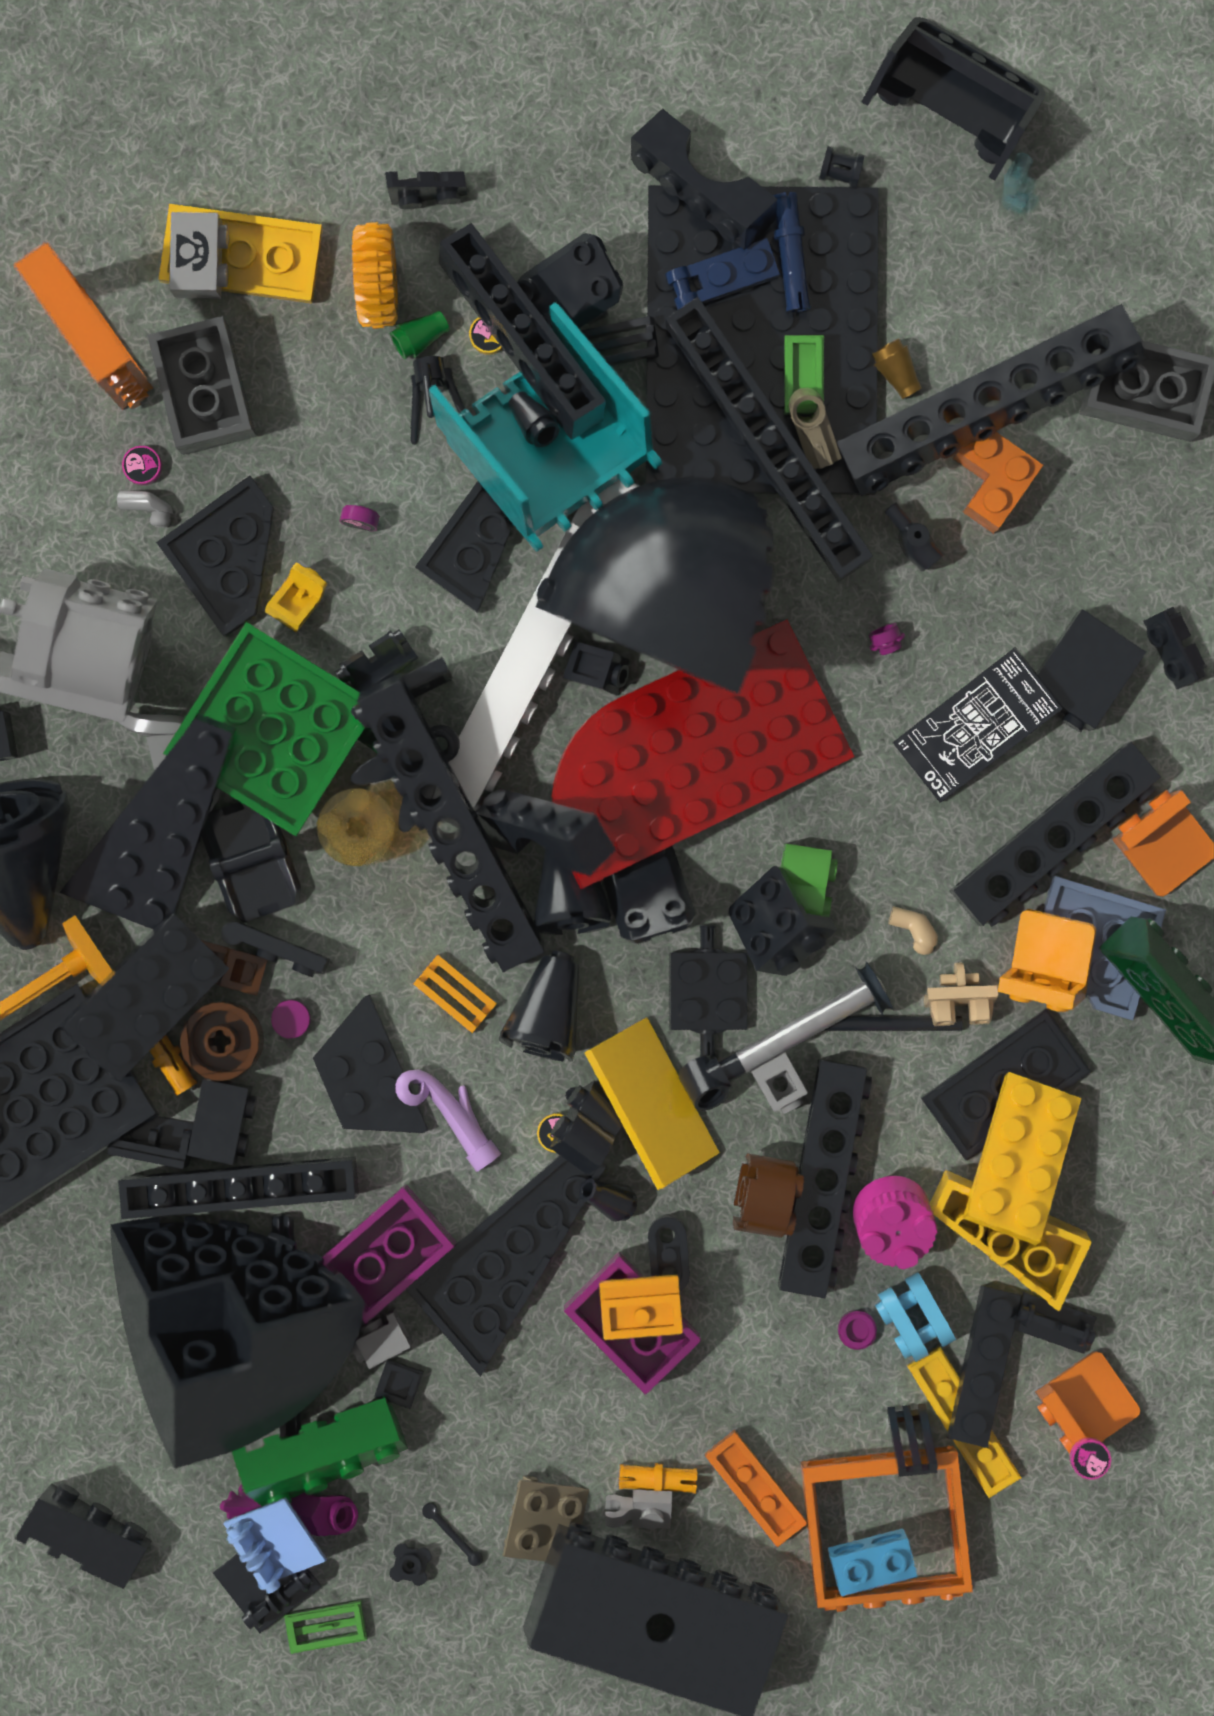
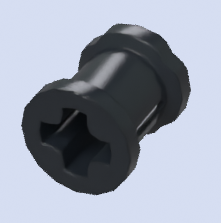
[819,146,865,189]

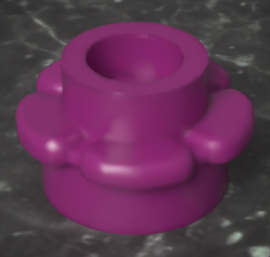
[868,623,905,655]

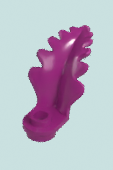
[220,1484,358,1536]

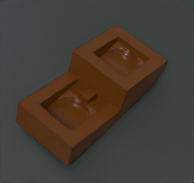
[200,939,267,996]

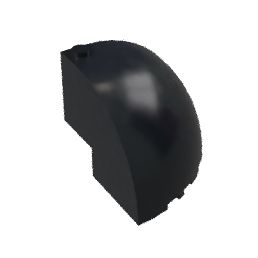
[535,477,774,695]
[110,1216,365,1469]

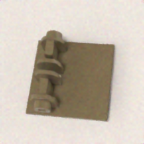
[502,1475,590,1562]

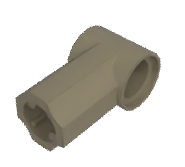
[788,387,842,469]

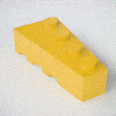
[930,1169,1092,1311]

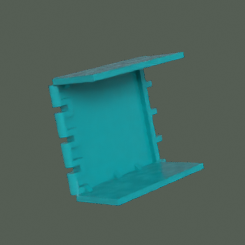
[428,302,662,552]

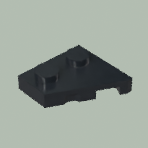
[385,171,468,210]

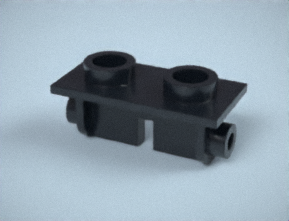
[1143,606,1207,690]
[335,629,418,693]
[1014,1292,1097,1354]

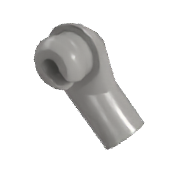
[117,491,173,528]

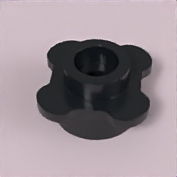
[389,1543,431,1586]

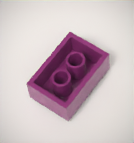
[322,1184,456,1324]
[563,1252,701,1395]

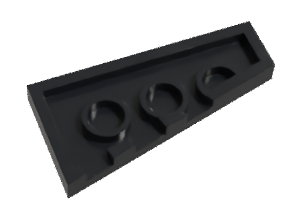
[415,481,514,614]

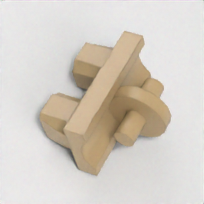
[924,963,998,1026]

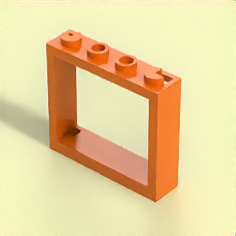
[14,242,153,410]
[801,1446,973,1612]

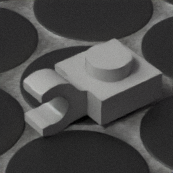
[605,1490,672,1529]

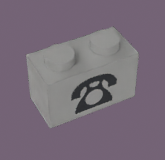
[170,212,229,299]

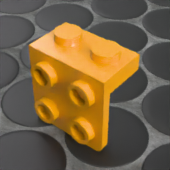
[998,909,1097,1012]

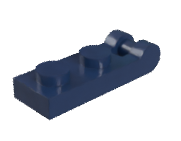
[665,238,780,310]

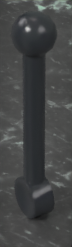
[422,1503,483,1566]

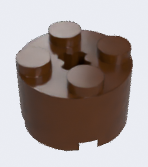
[180,1001,264,1081]
[733,1153,804,1238]

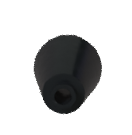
[534,849,611,935]
[499,951,580,1062]

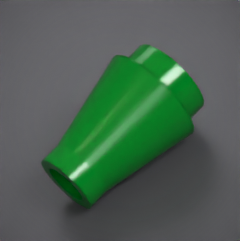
[390,310,450,360]

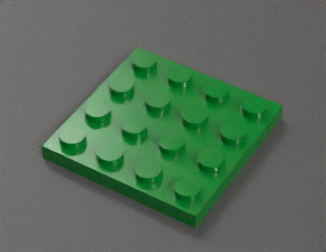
[163,622,365,837]

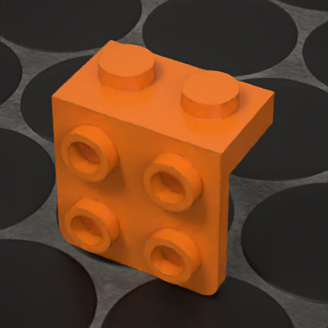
[1112,790,1214,897]
[1035,1351,1140,1455]

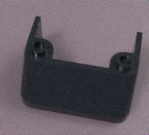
[861,17,1046,181]

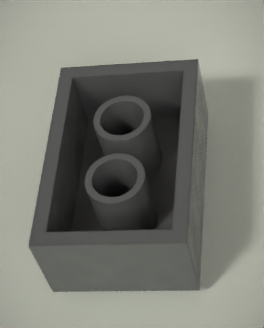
[147,316,256,455]
[1079,340,1214,442]

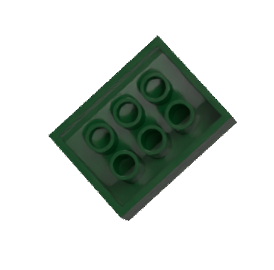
[1099,916,1214,1065]

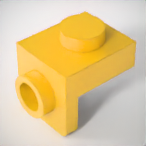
[265,563,327,633]

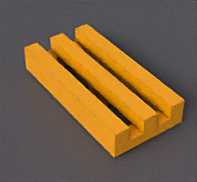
[413,954,497,1033]

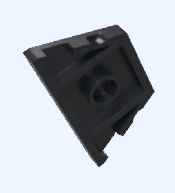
[313,995,428,1133]

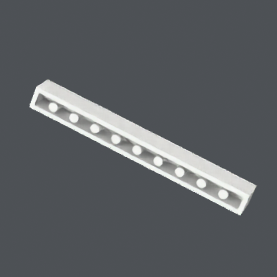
[432,480,639,828]

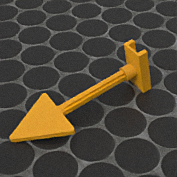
[0,915,112,1021]

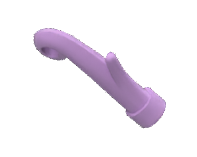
[395,1070,501,1172]

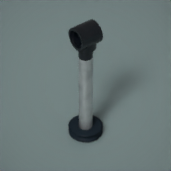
[678,961,894,1111]

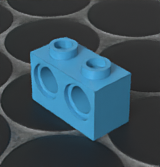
[828,1528,918,1596]

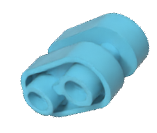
[875,1272,956,1362]

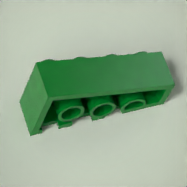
[231,1398,408,1507]

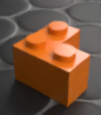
[953,432,1043,534]

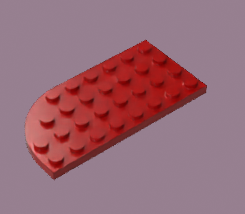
[552,619,855,889]

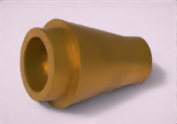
[872,339,922,399]

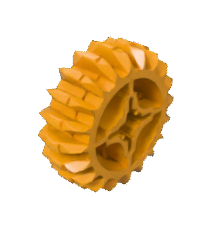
[352,222,398,329]

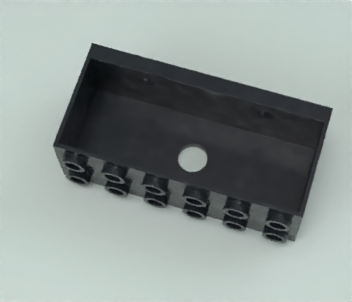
[523,1522,788,1716]

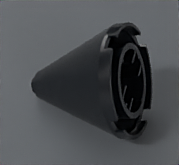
[0,779,70,950]

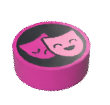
[122,446,162,486]
[1070,1438,1111,1480]

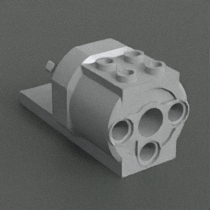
[0,568,158,723]

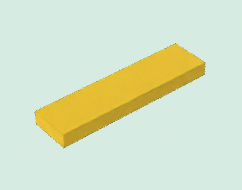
[906,1345,1022,1498]

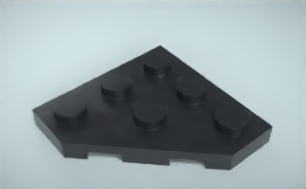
[156,475,274,637]

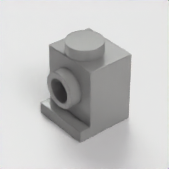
[751,1052,808,1114]
[352,1308,413,1369]

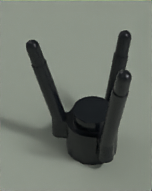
[410,356,465,445]

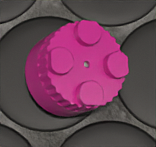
[853,1176,937,1269]

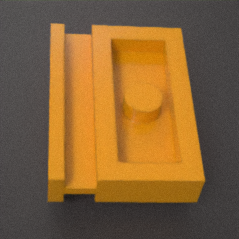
[599,1275,683,1340]

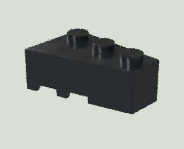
[15,1483,152,1589]

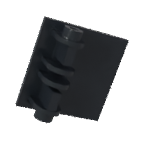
[213,1553,321,1634]

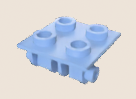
[223,1498,327,1594]

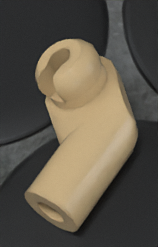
[888,906,938,955]

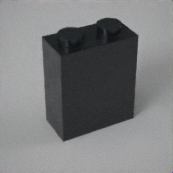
[1036,609,1146,732]

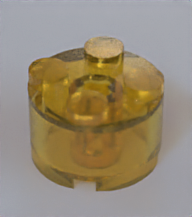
[317,788,398,867]

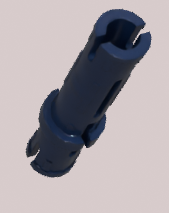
[773,192,811,313]

